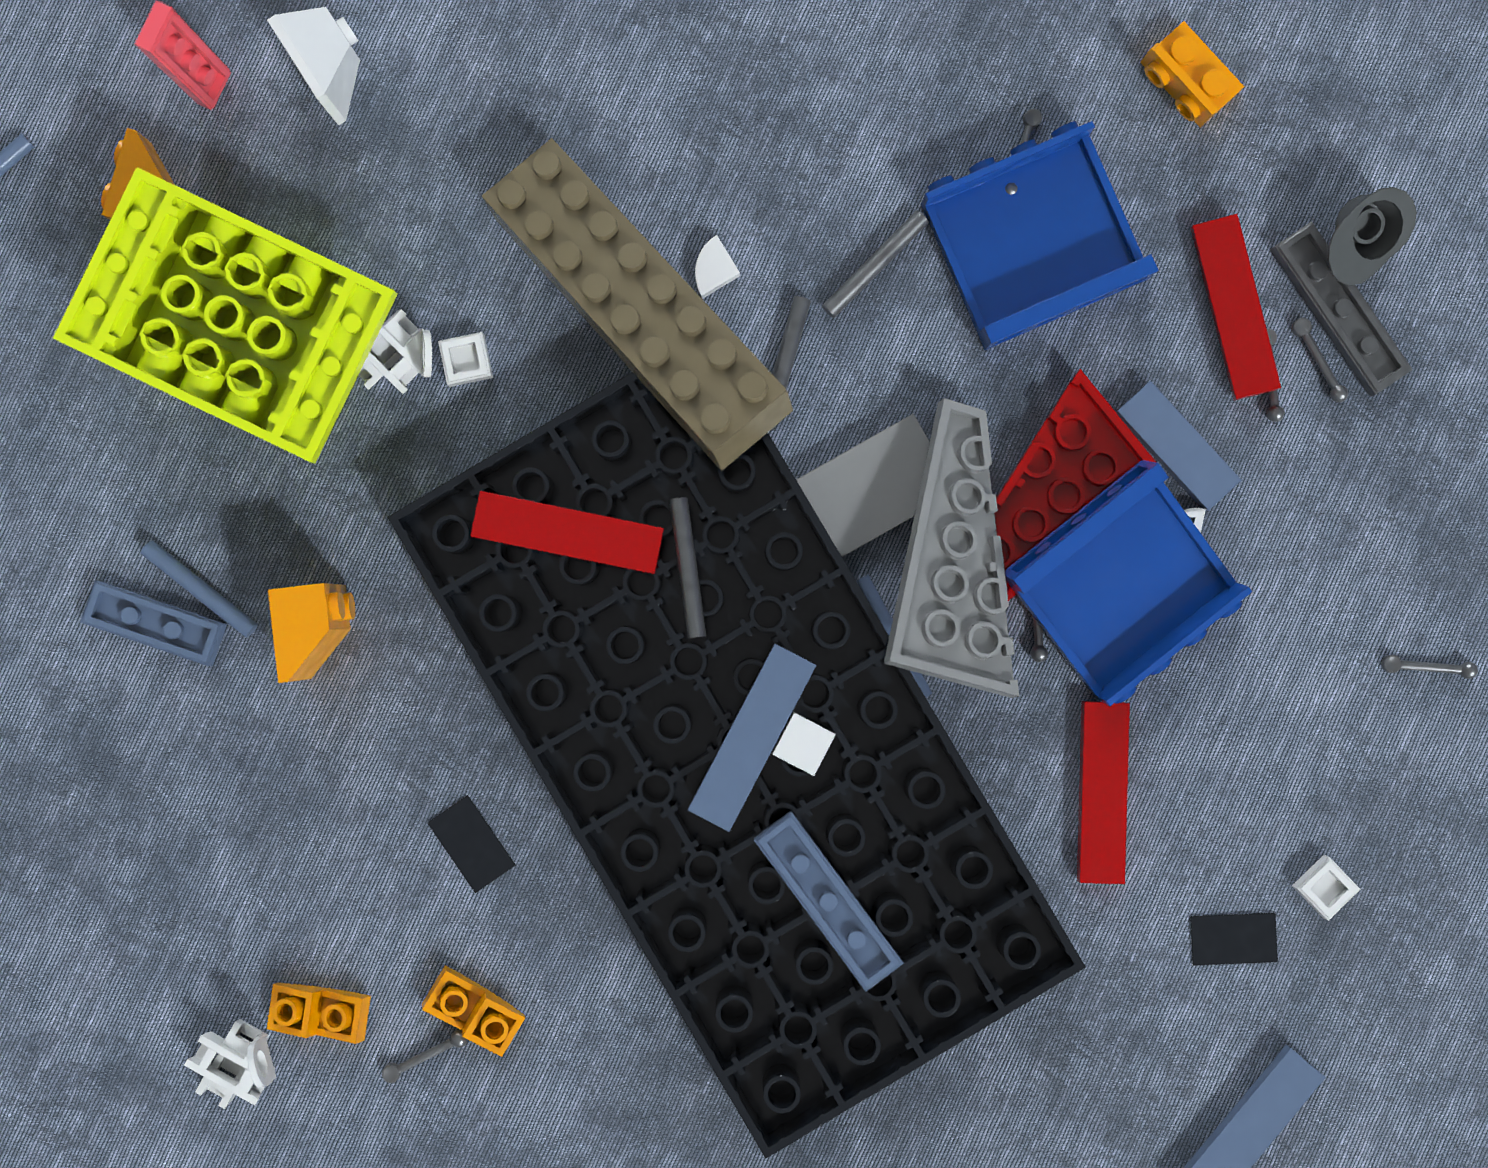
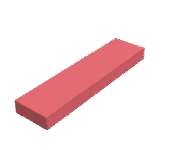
[135,0,231,110]

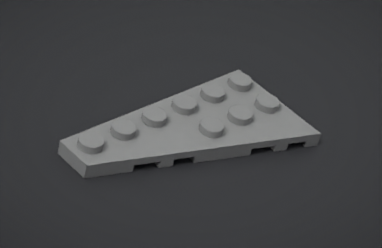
[884,398,1019,698]

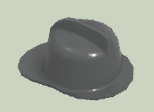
[1327,187,1417,286]

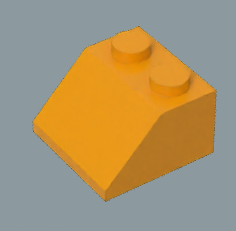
[268,583,355,683]

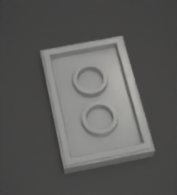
[796,413,930,557]

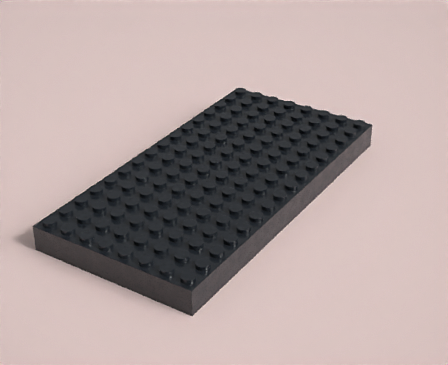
[387,372,1086,1159]

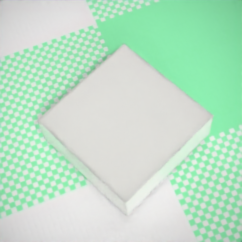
[438,332,493,387]
[772,712,836,776]
[1292,855,1361,921]

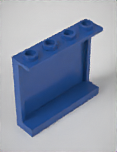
[921,121,1159,350]
[1005,460,1252,706]

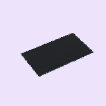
[428,795,516,893]
[1190,912,1278,966]

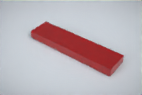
[1191,214,1281,401]
[470,491,664,574]
[1077,701,1130,884]

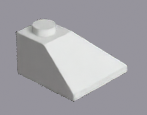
[267,7,360,125]

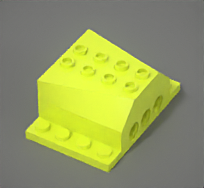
[53,167,398,464]

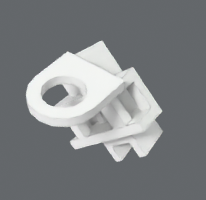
[358,309,432,394]
[184,1019,276,1109]

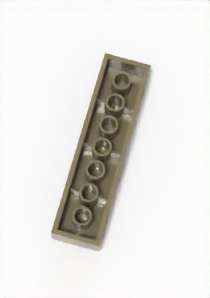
[482,138,794,471]

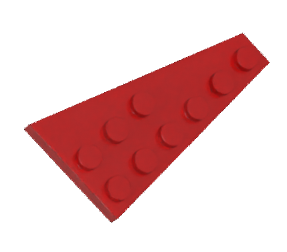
[994,369,1156,601]

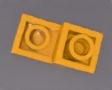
[422,965,525,1057]
[267,983,371,1044]

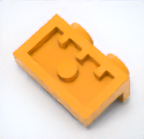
[1140,21,1244,128]

